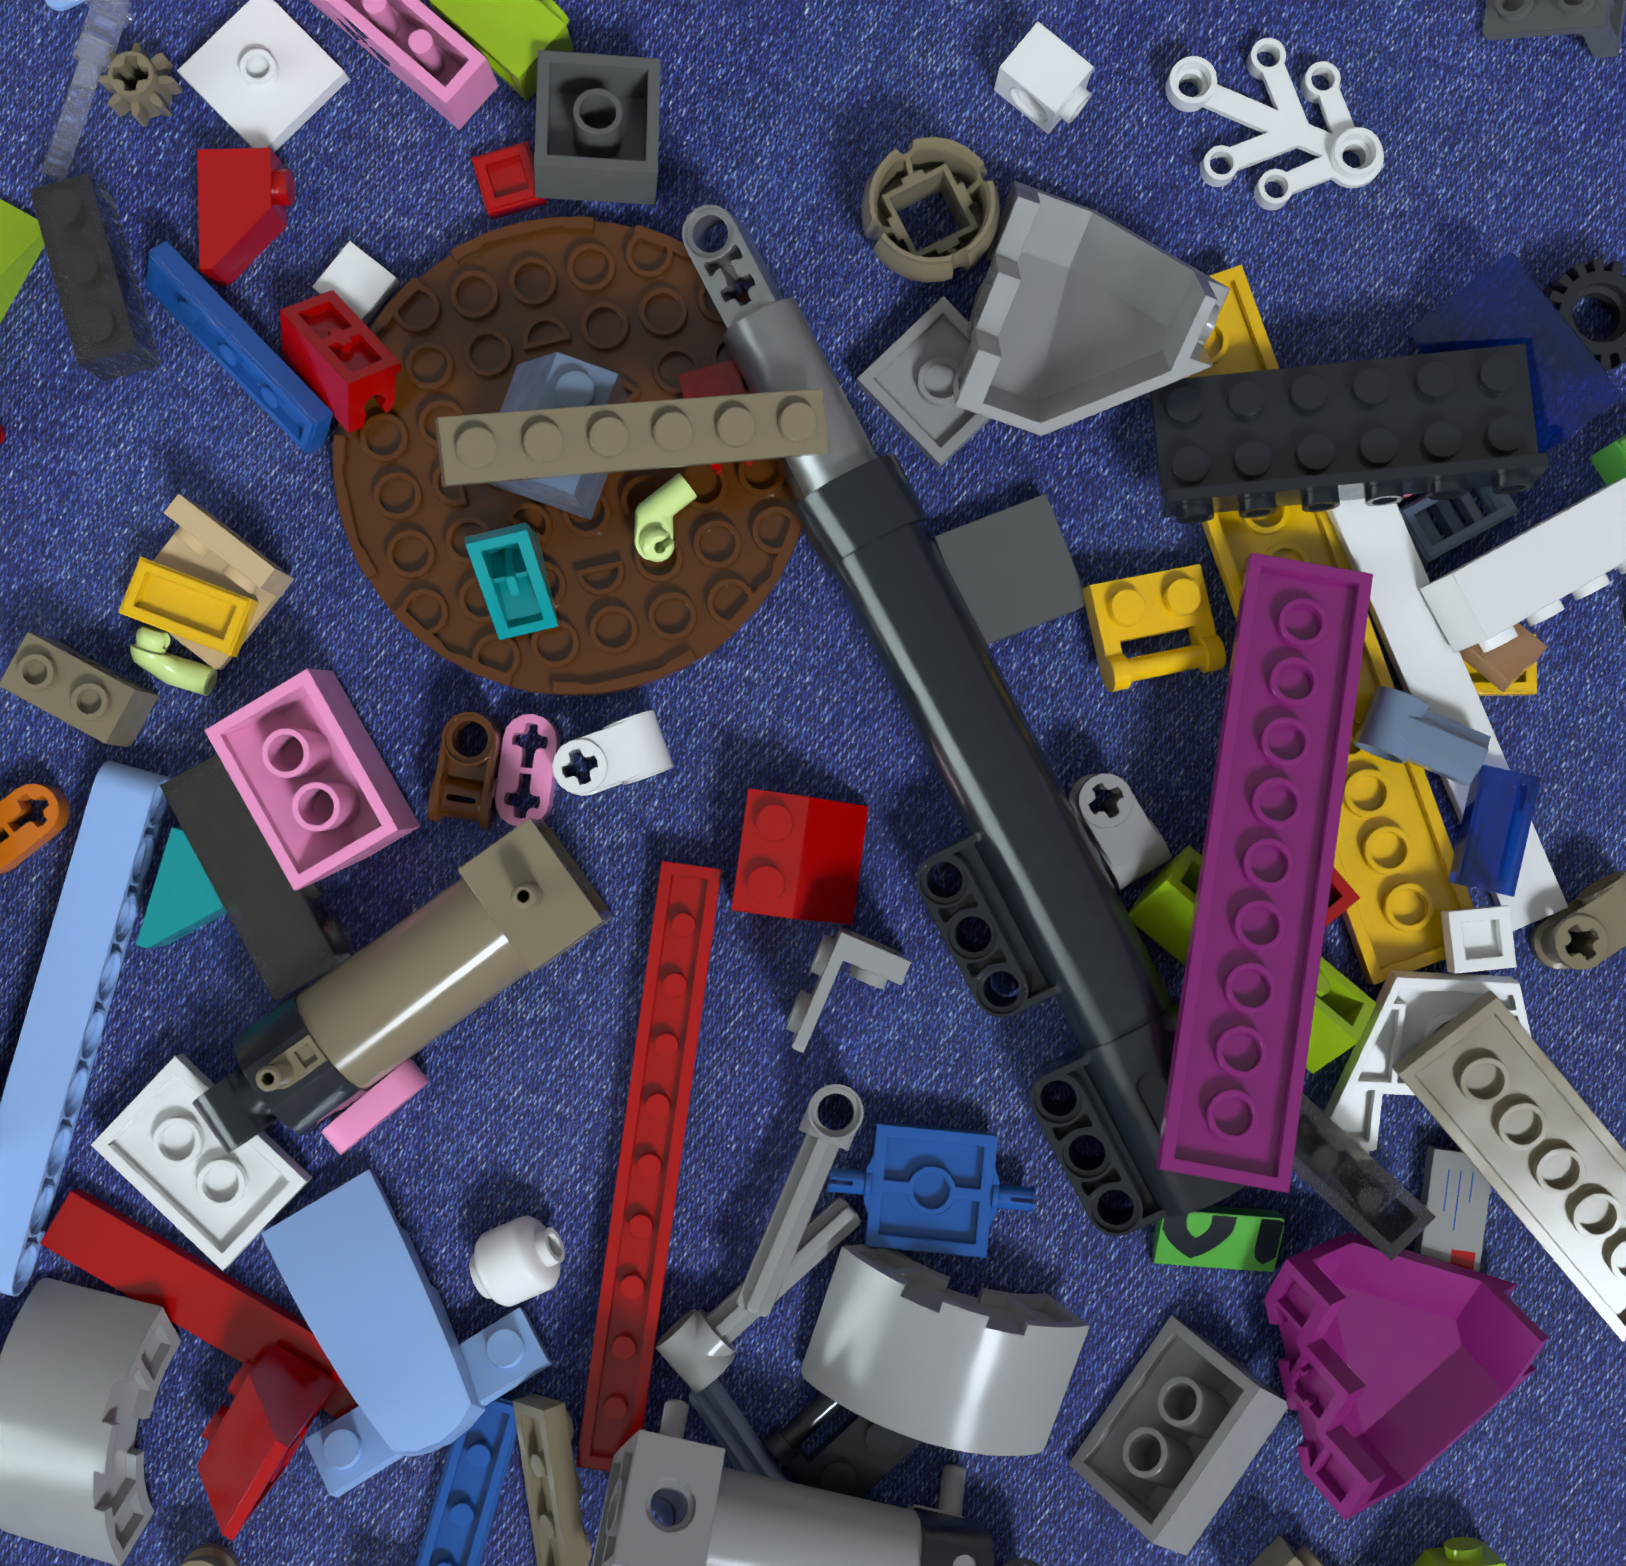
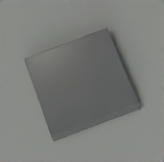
[933,493,1085,645]

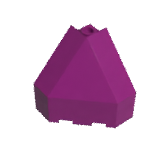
[1264,1232,1549,1520]

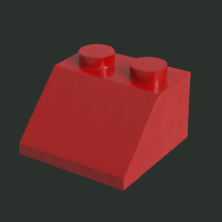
[731,788,869,925]
[197,1343,337,1541]

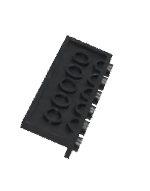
[1150,344,1549,524]

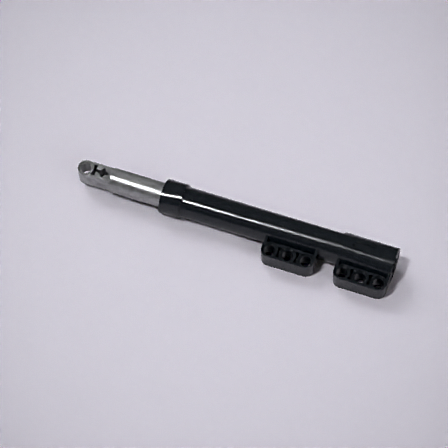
[682,205,1246,1236]

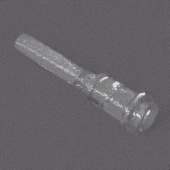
[41,0,134,182]

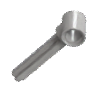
[736,1084,864,1317]
[655,1197,861,1393]

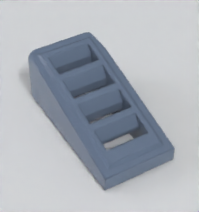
[1399,487,1519,566]

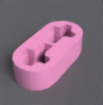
[495,714,561,827]
[321,1058,430,1155]

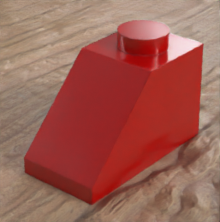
[197,148,295,287]

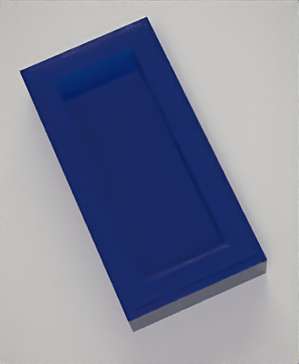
[1448,764,1541,897]

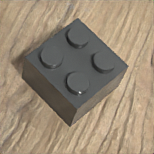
[534,50,661,205]

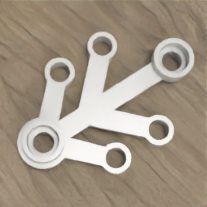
[1165,38,1384,211]

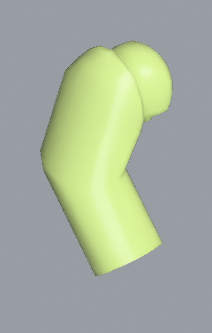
[634,473,697,562]
[130,626,218,696]

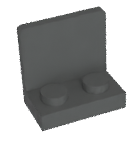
[1482,0,1626,58]

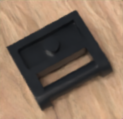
[763,1392,922,1498]

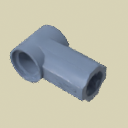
[1353,686,1491,786]

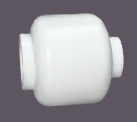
[469,1215,565,1307]

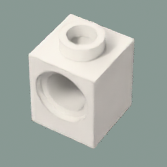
[994,21,1094,134]

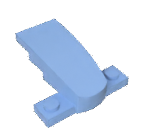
[261,1169,552,1498]

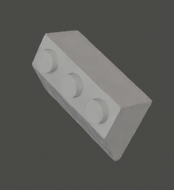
[1069,1315,1288,1556]

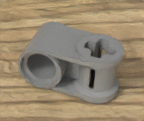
[1068,773,1171,891]

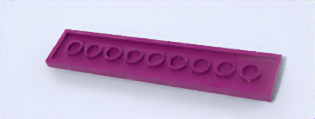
[1155,553,1373,1193]

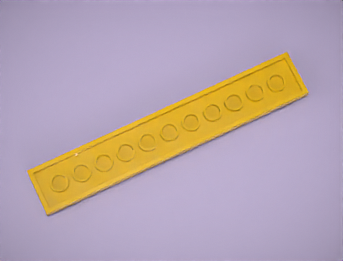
[1183,264,1474,985]

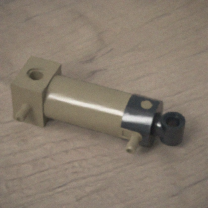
[192,818,614,1154]

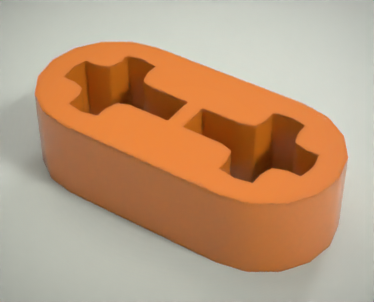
[0,784,70,874]

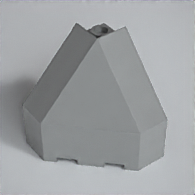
[953,181,1230,436]

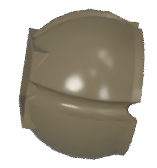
[861,137,1000,283]

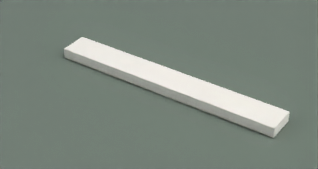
[1327,499,1568,931]

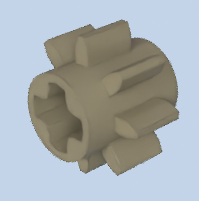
[98,43,182,127]

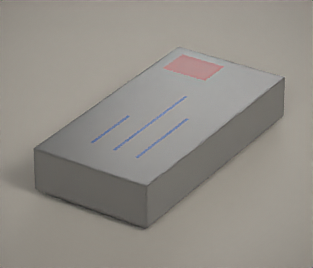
[1414,1145,1491,1272]

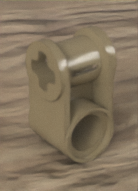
[1531,870,1626,970]

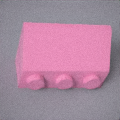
[204,668,421,891]

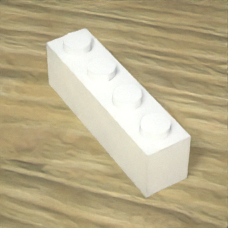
[1420,477,1626,653]

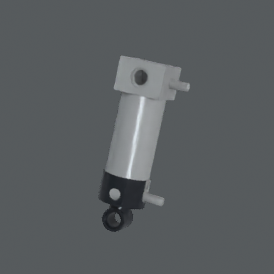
[592,1399,1039,1566]

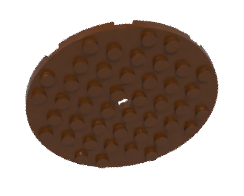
[333,216,805,696]

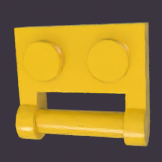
[1082,564,1226,692]

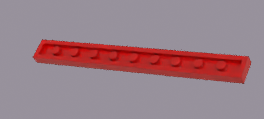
[576,861,723,1471]

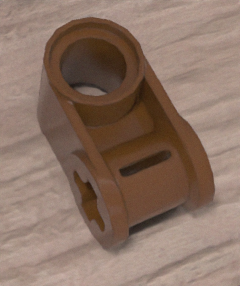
[428,712,505,830]

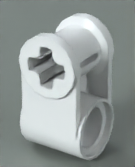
[552,710,674,796]

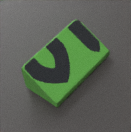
[1152,1205,1285,1272]

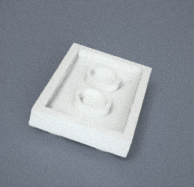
[91,1054,313,1271]

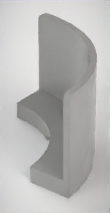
[801,1244,1090,1456]
[0,1278,181,1566]

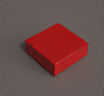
[471,141,548,221]

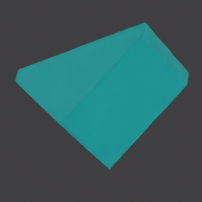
[465,523,558,640]
[136,828,241,949]

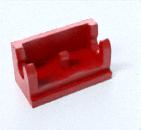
[280,290,401,433]

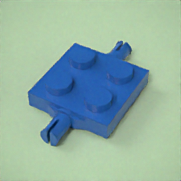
[827,1121,1036,1258]

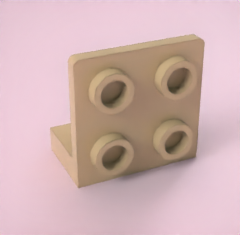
[153,494,295,670]

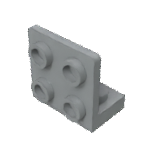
[786,926,911,1053]

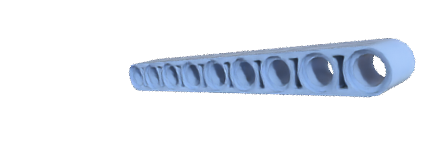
[0,760,171,1297]

